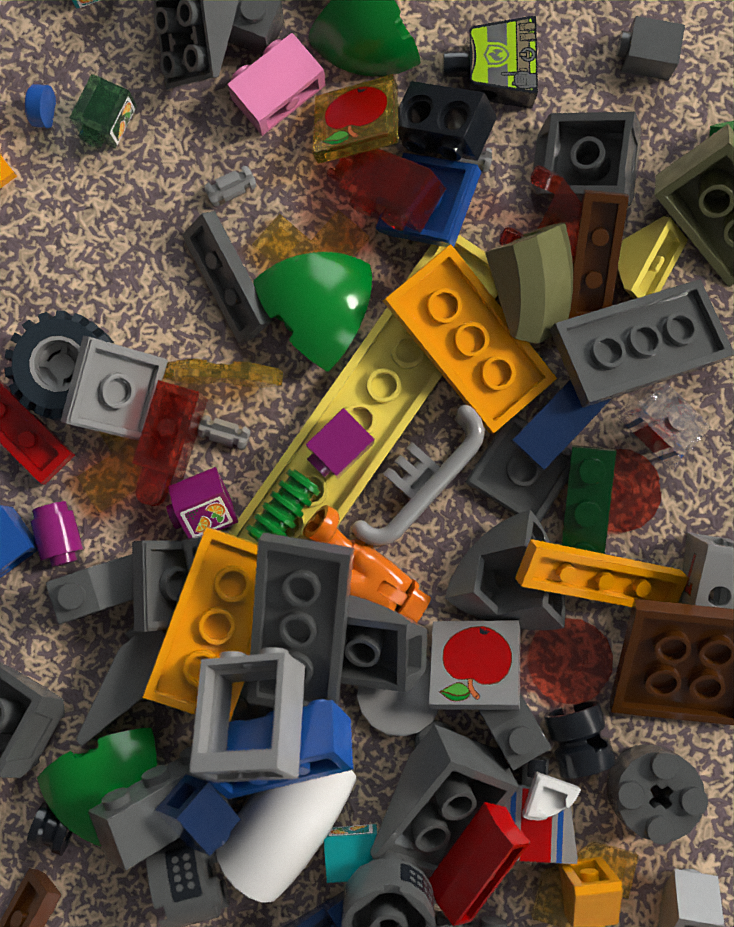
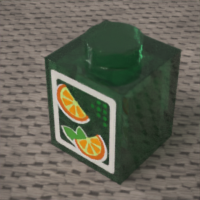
[69,74,137,149]

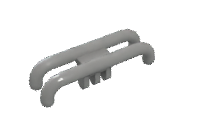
[352,405,485,547]

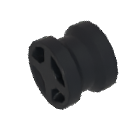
[27,801,73,856]

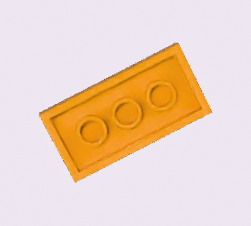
[382,244,557,433]
[143,526,258,722]

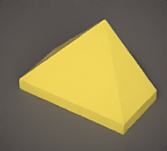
[618,216,688,299]

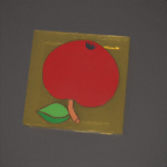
[312,74,398,164]

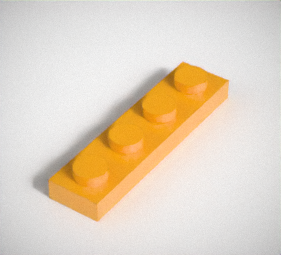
[515,539,689,607]

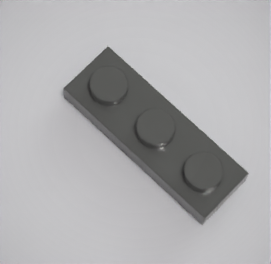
[182,211,273,344]

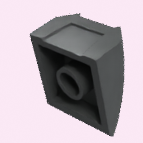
[531,112,641,206]
[341,595,427,692]
[0,662,65,778]

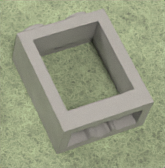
[190,647,305,782]

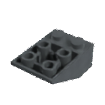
[153,0,239,89]

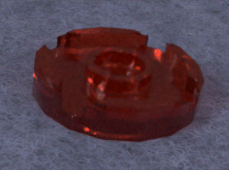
[608,449,662,533]
[527,618,613,704]

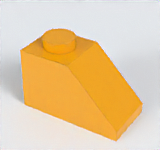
[559,857,623,927]

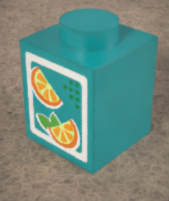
[324,824,377,883]

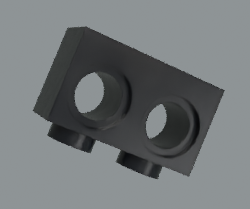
[391,81,497,161]

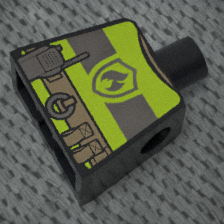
[442,16,538,108]

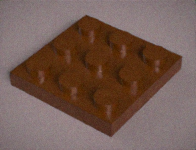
[610,599,734,726]

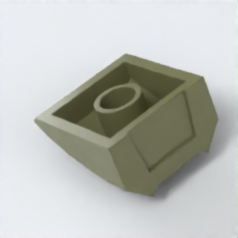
[485,223,573,344]

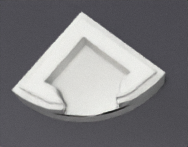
[522,772,581,820]

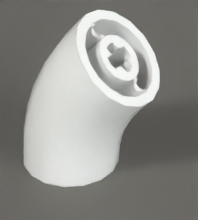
[216,770,357,903]

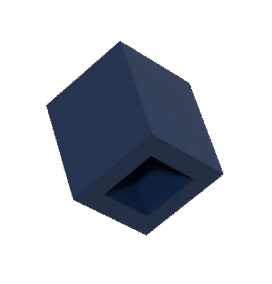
[155,774,240,856]

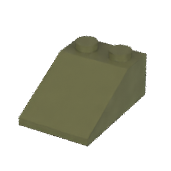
[654,124,734,287]

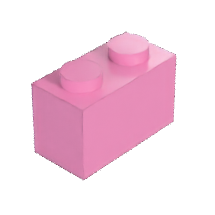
[227,33,326,136]

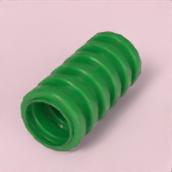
[245,469,320,541]

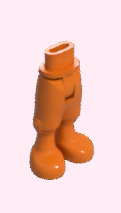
[303,505,431,623]

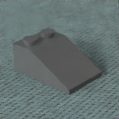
[370,724,519,877]

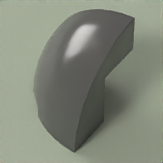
[445,510,565,630]

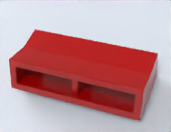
[429,802,530,926]

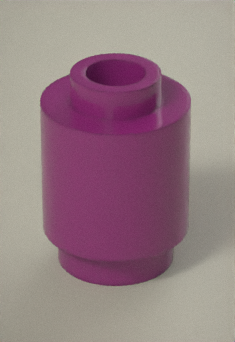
[30,501,84,567]

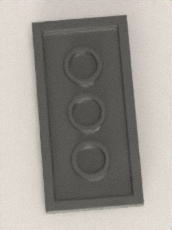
[549,279,734,408]
[247,532,354,708]

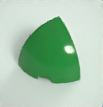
[308,0,421,76]
[253,252,372,372]
[37,728,157,847]

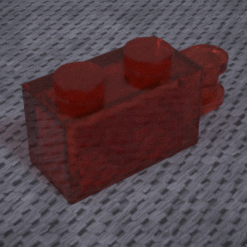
[326,142,446,233]
[132,380,208,506]

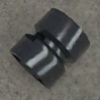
[544,701,616,778]

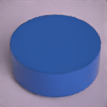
[25,84,56,128]

